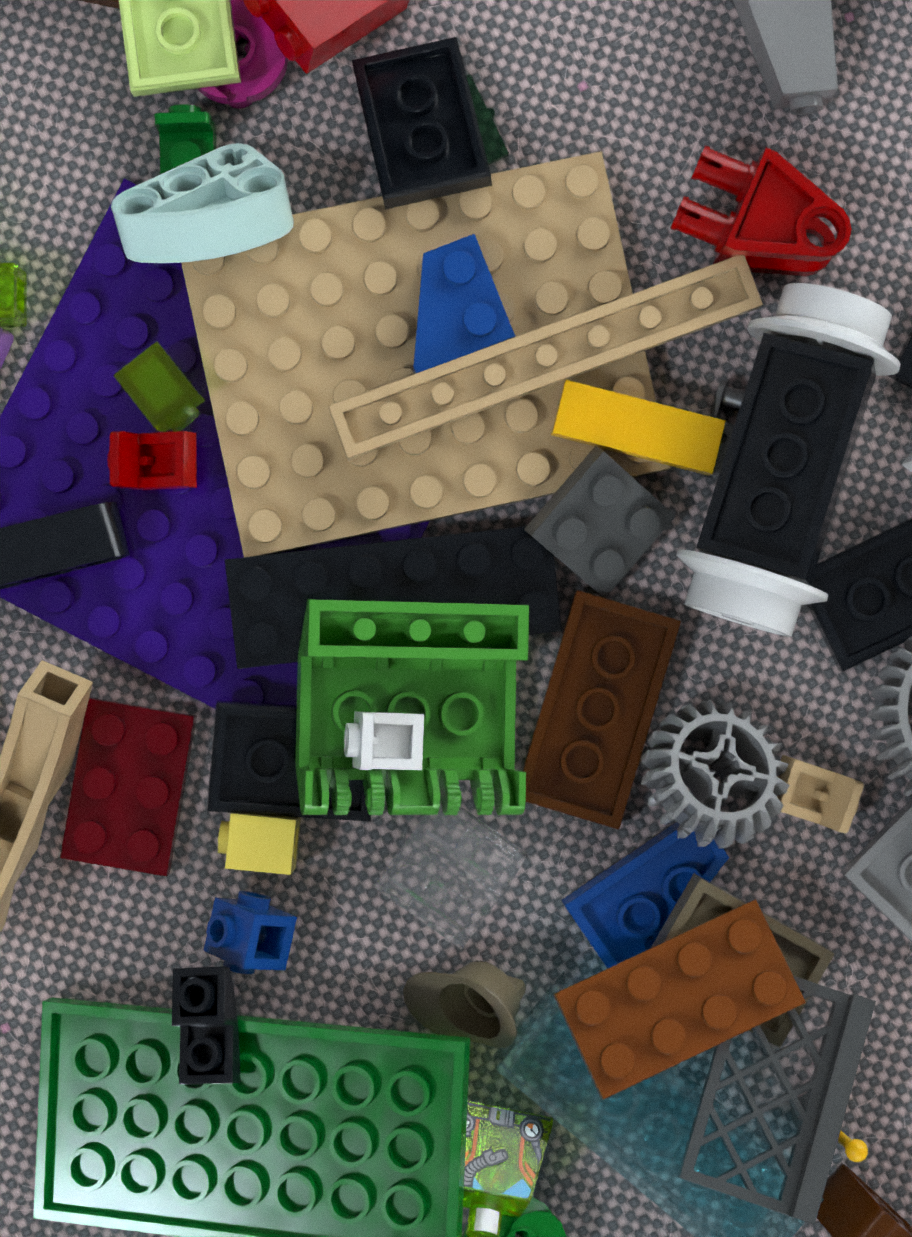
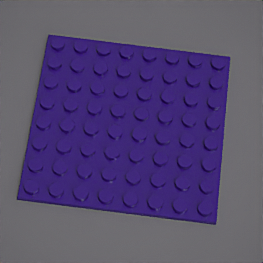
[0,178,430,709]

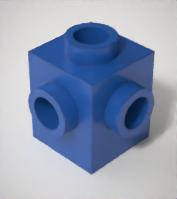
[203,891,297,974]

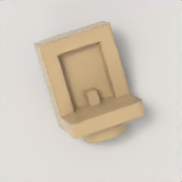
[777,755,864,834]

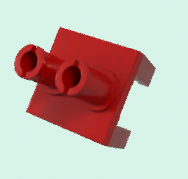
[670,145,852,276]

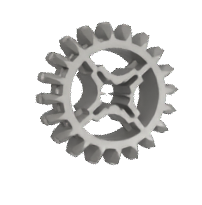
[641,700,790,849]

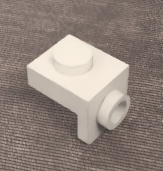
[344,711,424,770]

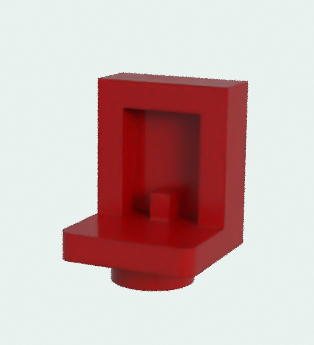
[107,431,197,490]

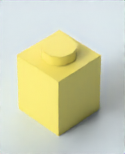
[218,813,301,875]

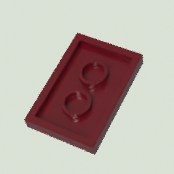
[60,698,197,877]

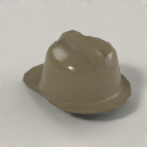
[403,960,526,1048]

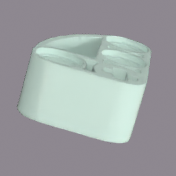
[111,143,294,263]

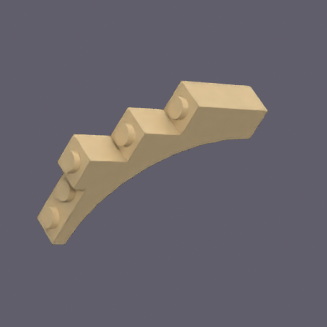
[0,660,93,932]

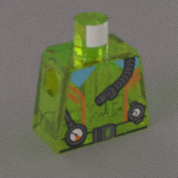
[463,1101,553,1237]

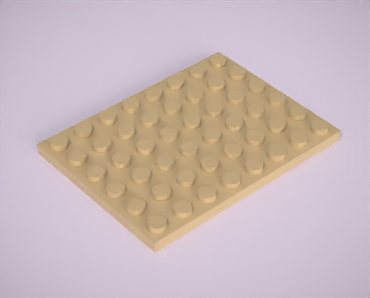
[181,151,671,557]

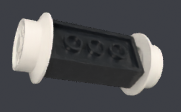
[676,283,901,637]

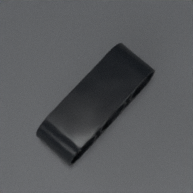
[0,501,130,590]

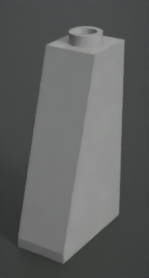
[733,0,838,115]

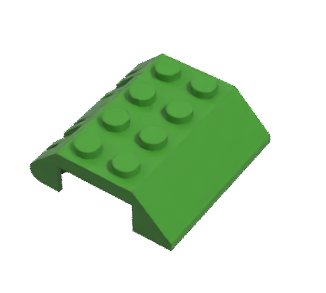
[296,599,529,815]

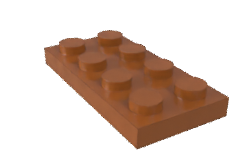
[553,899,806,1100]

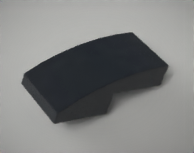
[172,966,240,1085]

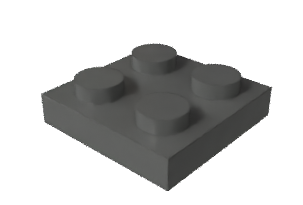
[524,446,676,598]

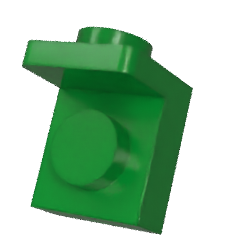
[154,104,216,174]

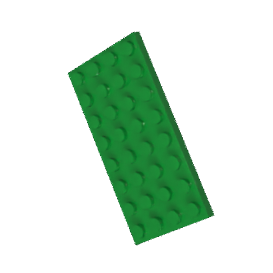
[33,997,470,1237]

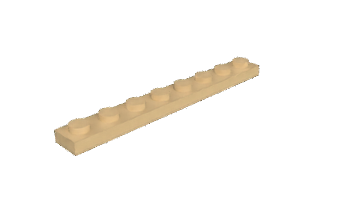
[328,255,763,460]

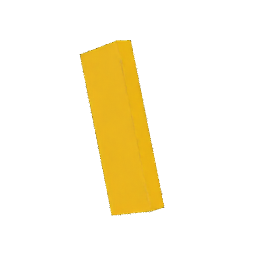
[551,380,726,476]

